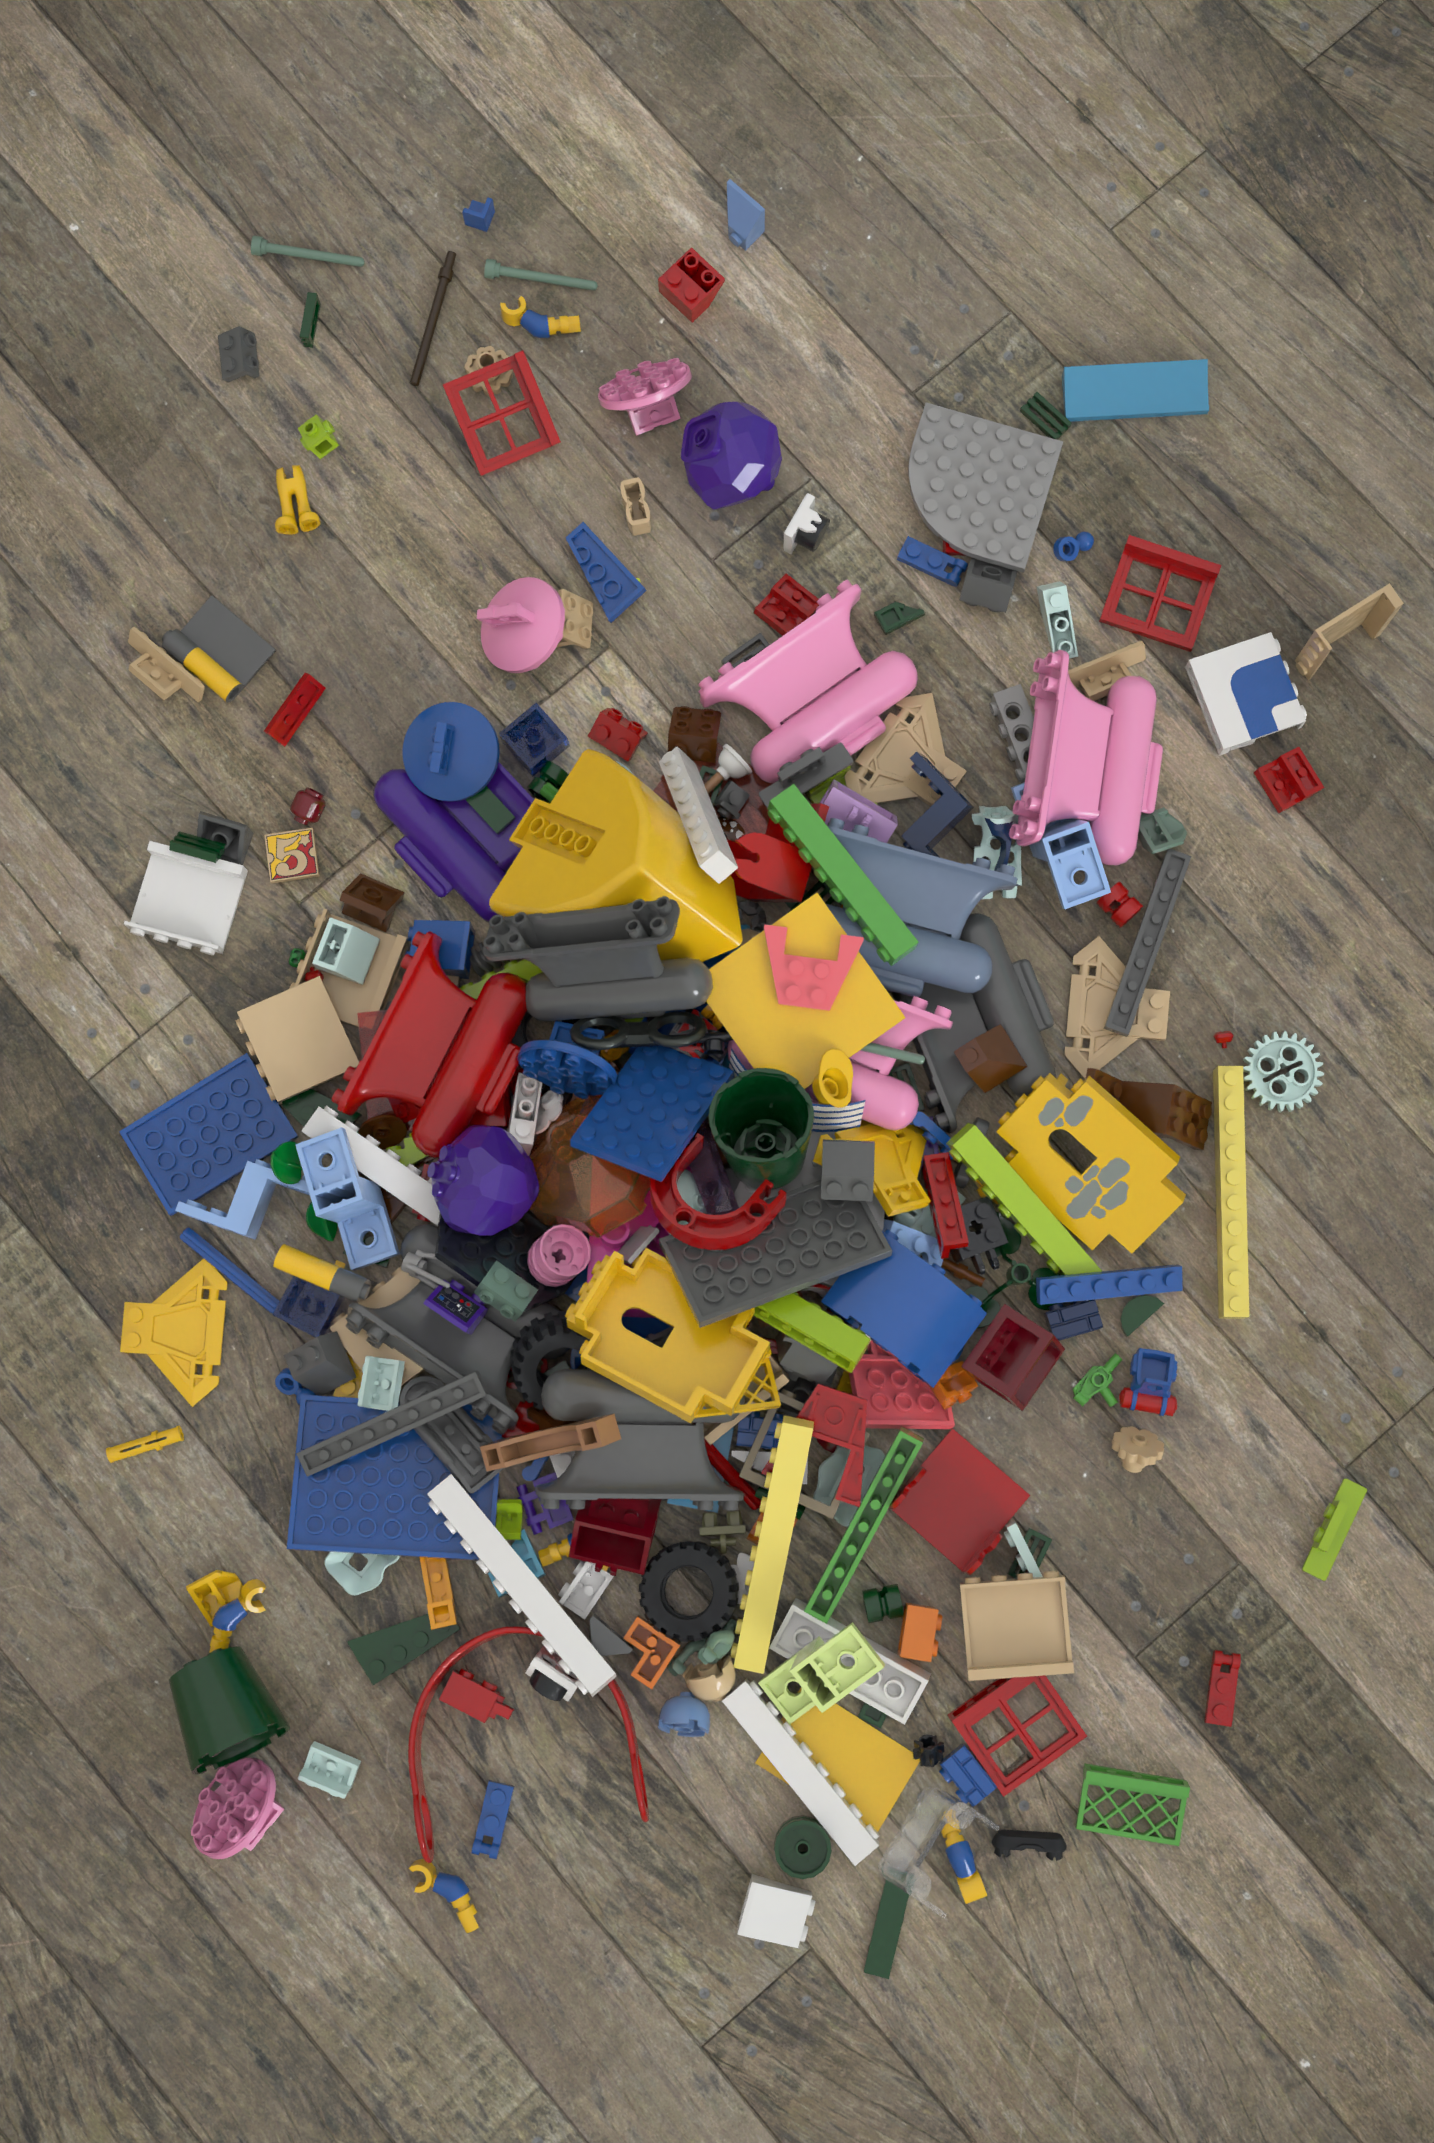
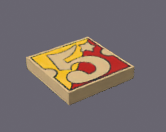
[264,827,320,884]

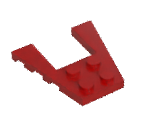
[761,1383,867,1507]

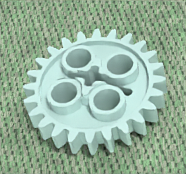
[1243,1031,1324,1112]

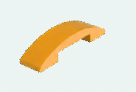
[419,1557,457,1630]

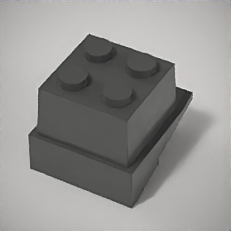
[775,1310,852,1385]

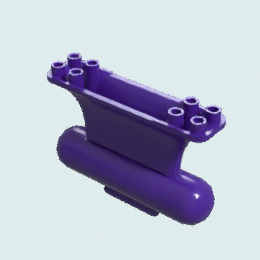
[373,762,534,922]

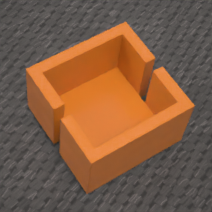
[897,1602,942,1662]

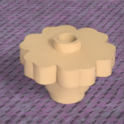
[465,346,513,396]
[1112,1426,1164,1473]

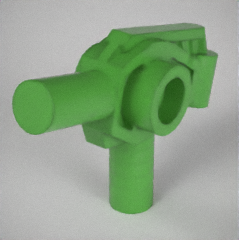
[1073,1353,1122,1407]

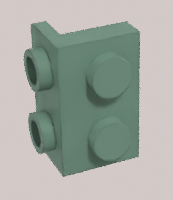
[474,1260,538,1322]

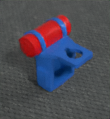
[1119,1348,1177,1416]

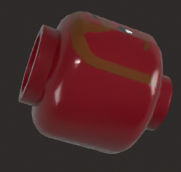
[290,787,326,825]

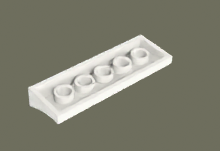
[769,1598,931,1725]

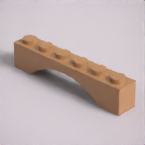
[480,1414,621,1471]

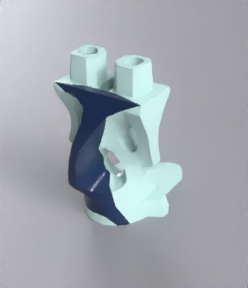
[972,806,1022,899]

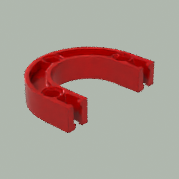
[650,1133,787,1250]

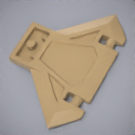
[844,693,967,806]
[1064,936,1170,1080]

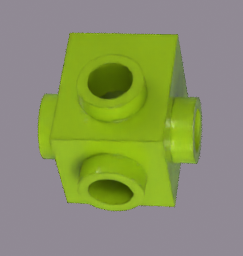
[298,414,339,459]

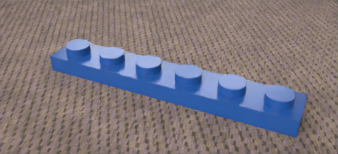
[1036,1264,1183,1305]

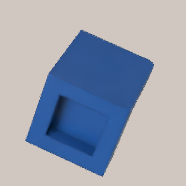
[462,197,495,232]

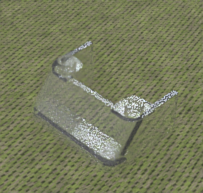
[878,1787,1000,1919]

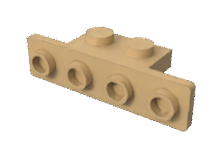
[128,627,205,702]
[1068,641,1146,701]

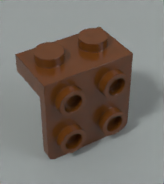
[668,706,721,763]

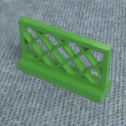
[1075,1763,1190,1846]

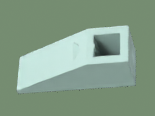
[1037,581,1078,658]

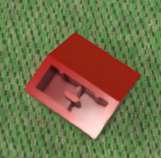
[658,247,725,323]

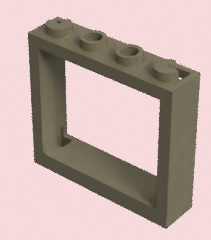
[738,1389,870,1519]

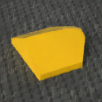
[186,1570,243,1627]

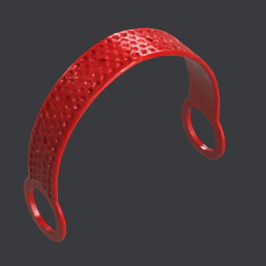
[408,1626,649,1863]

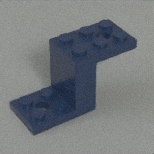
[901,752,974,858]

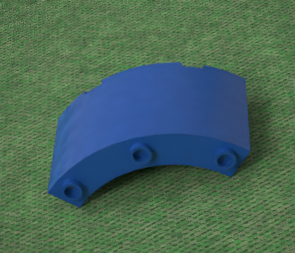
[821,1229,987,1388]

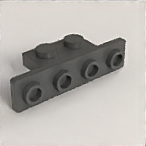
[759,742,853,811]

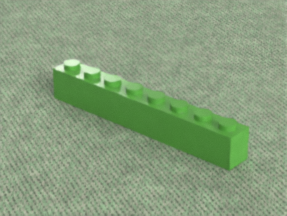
[767,784,919,966]
[804,1426,924,1624]

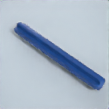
[180,1228,281,1314]

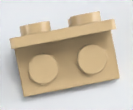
[556,589,593,649]

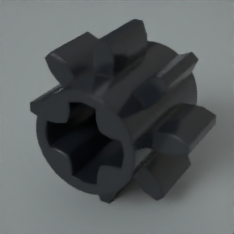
[913,1735,945,1767]

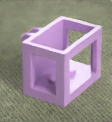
[820,779,898,843]

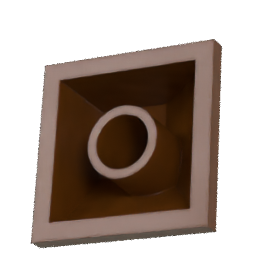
[954,1024,1028,1093]

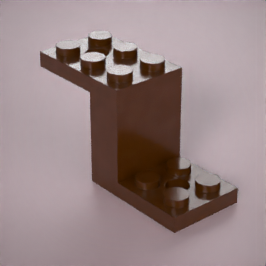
[1086,1068,1212,1150]

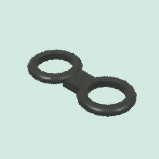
[570,1011,707,1050]

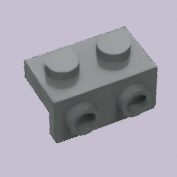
[218,326,259,382]

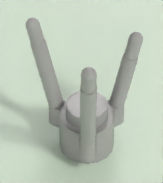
[401,1250,450,1289]

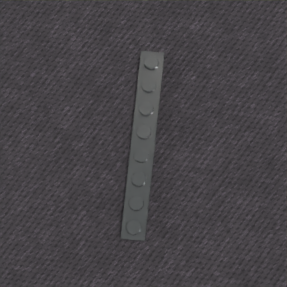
[1103,849,1192,1037]
[296,1370,489,1477]

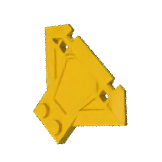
[813,1124,931,1217]
[120,1258,228,1407]

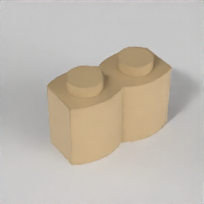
[620,477,651,536]

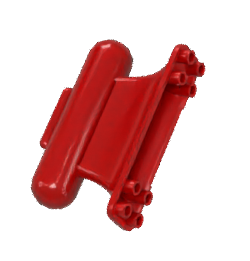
[331,931,527,1158]

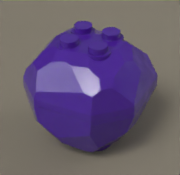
[681,402,782,510]
[427,1125,539,1235]

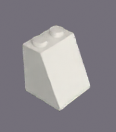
[737,1874,815,1948]

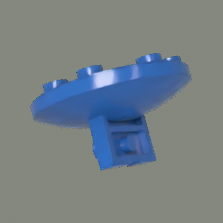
[402,702,500,802]
[518,1021,618,1099]

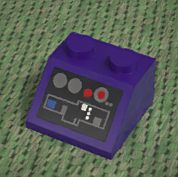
[423,1279,489,1335]

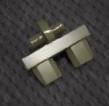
[699,1511,746,1554]

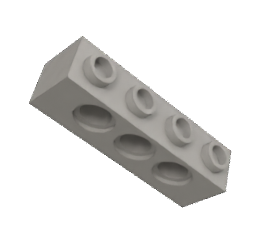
[989,684,1034,783]

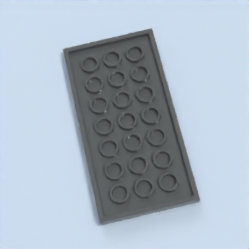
[659,1180,892,1328]

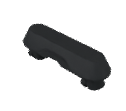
[991,1829,1067,1861]

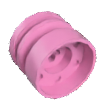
[527,1224,591,1287]

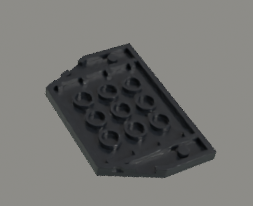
[435,1210,577,1314]

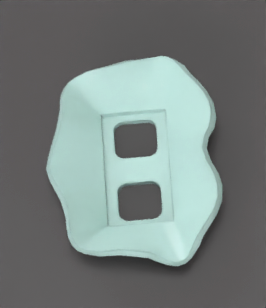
[813,1445,885,1527]
[324,1552,400,1596]

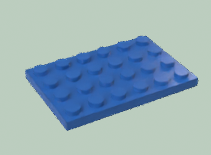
[570,1046,734,1182]
[119,1053,299,1216]

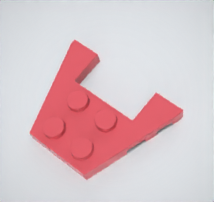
[764,924,864,1011]

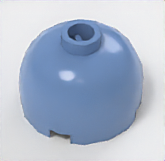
[658,1692,710,1737]

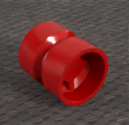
[1096,881,1143,928]

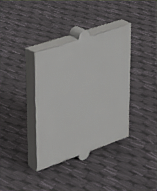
[618,1225,660,1264]

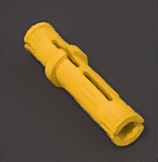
[106,1425,184,1463]

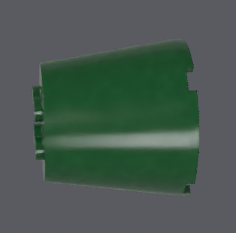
[709,1068,814,1190]
[169,1646,290,1775]

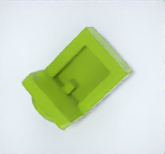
[496,1499,523,1540]

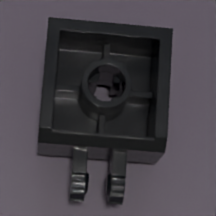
[950,1196,1008,1275]

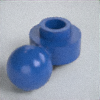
[1053,532,1094,561]
[275,1368,316,1406]

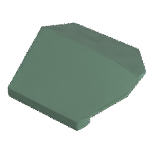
[1138,807,1187,854]

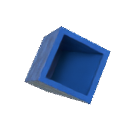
[405,920,475,979]

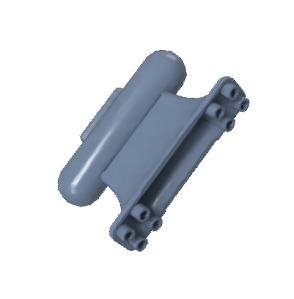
[825,818,1018,997]

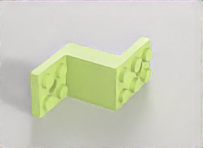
[758,1622,885,1724]

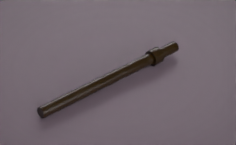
[410,251,457,386]

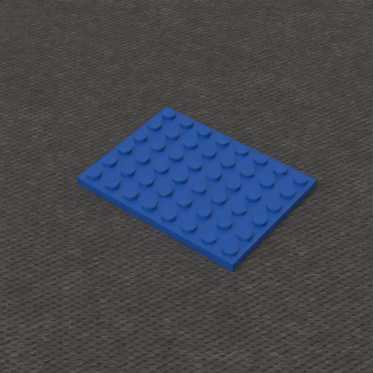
[287,1395,502,1560]

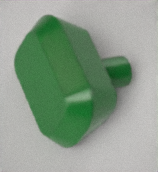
[288,948,306,968]

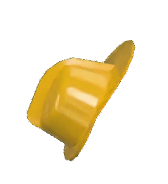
[812,1049,853,1108]

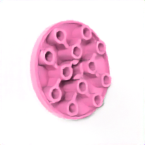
[598,358,692,436]
[477,577,565,673]
[191,1757,284,1859]

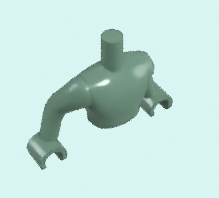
[667,1619,737,1676]

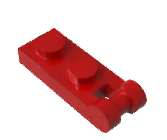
[1204,1650,1241,1727]

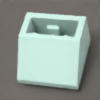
[312,918,380,985]

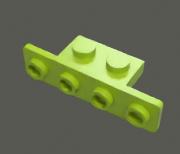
[1302,1478,1367,1581]

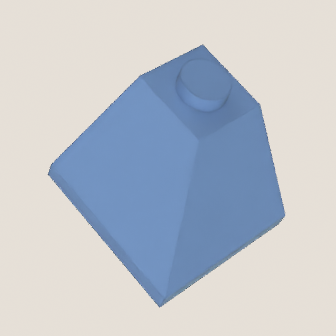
[727,179,765,251]

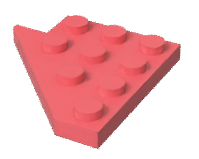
[849,1340,955,1429]

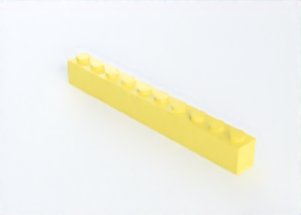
[1213,1066,1249,1319]
[730,1415,814,1674]

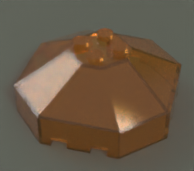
[529,1095,650,1238]

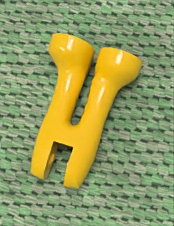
[275,465,320,535]

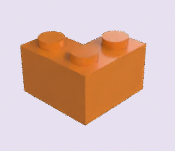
[623,1615,681,1689]

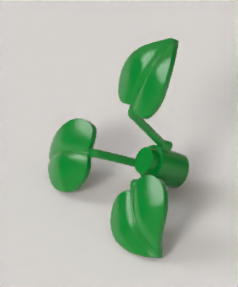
[271,1132,358,1241]

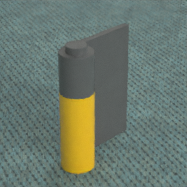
[162,595,277,703]
[273,1244,377,1303]

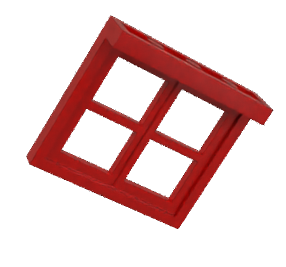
[442,350,561,476]
[1099,535,1221,652]
[947,1675,1087,1797]

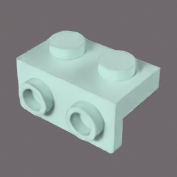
[358,1356,405,1411]
[298,1741,361,1799]

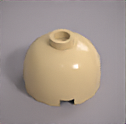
[683,1655,736,1702]

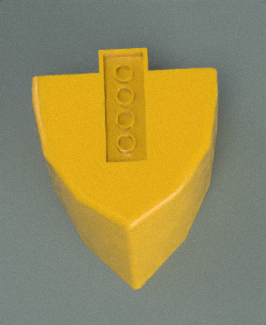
[489,749,743,962]

